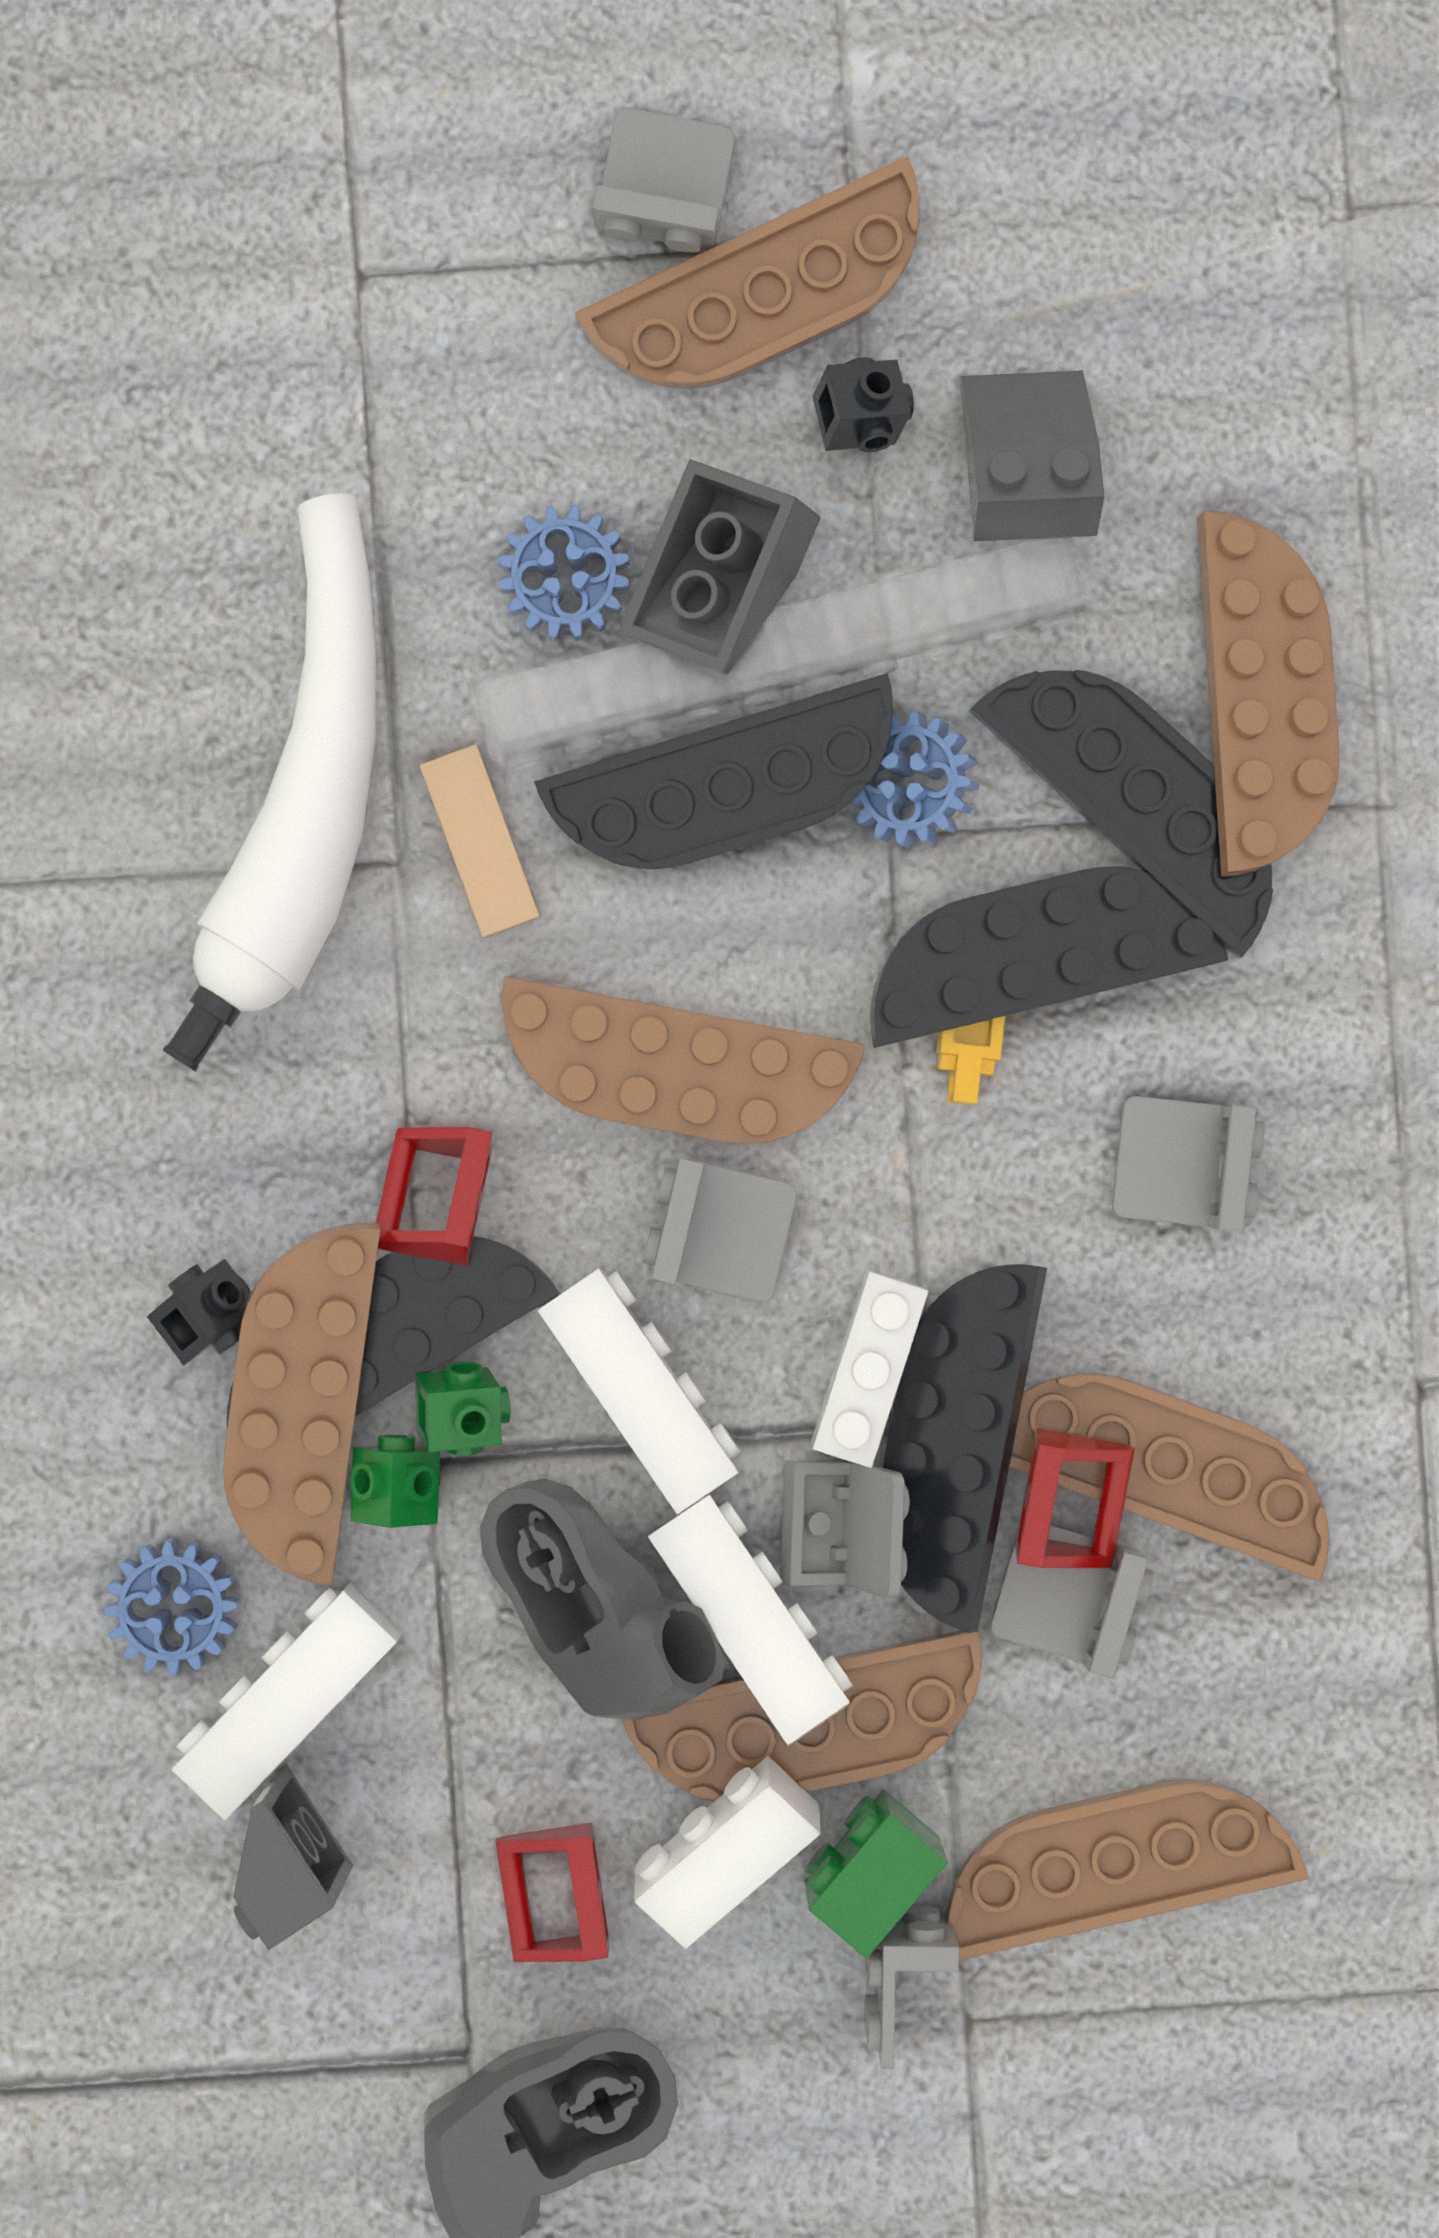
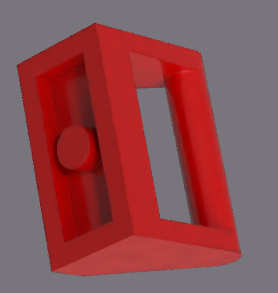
[375,1127,492,1266]
[1015,1429,1135,1568]
[495,1823,610,1962]

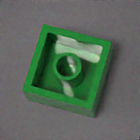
[804,1789,948,1959]

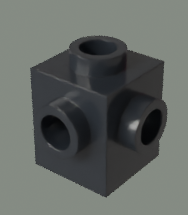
[812,357,914,452]
[147,1259,251,1366]

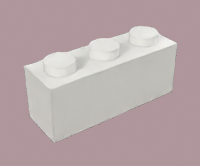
[810,1269,929,1468]
[634,1756,821,1949]

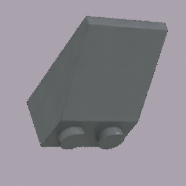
[960,370,1104,542]
[618,459,821,675]

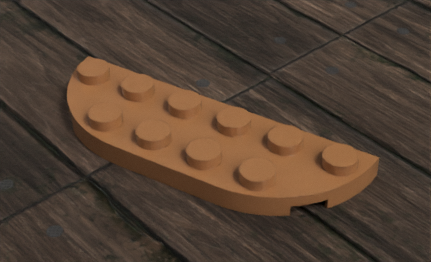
[575,156,919,388]
[1197,511,1340,877]
[503,976,865,1144]
[223,1223,380,1586]
[1009,1373,1329,1582]
[622,1630,981,1802]
[946,1779,1309,1961]

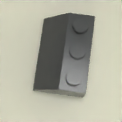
[233,1764,353,1951]

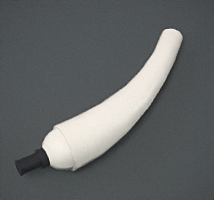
[163,493,376,1072]

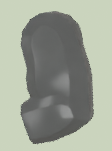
[480,1479,725,1720]
[424,2028,678,2238]

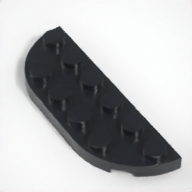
[969,670,1273,959]
[534,673,893,869]
[870,866,1228,1048]
[227,1236,560,1426]
[883,1264,1047,1633]

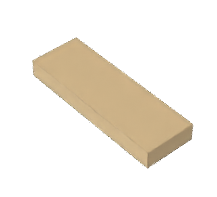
[419,744,541,938]

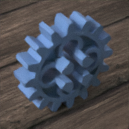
[498,505,631,641]
[850,711,979,848]
[103,1538,241,1676]

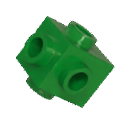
[415,1362,511,1456]
[350,1435,440,1528]

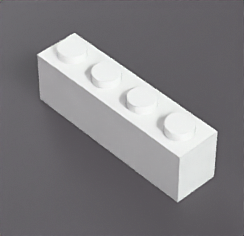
[537,1266,741,1515]
[648,1495,853,1746]
[171,1583,402,1821]

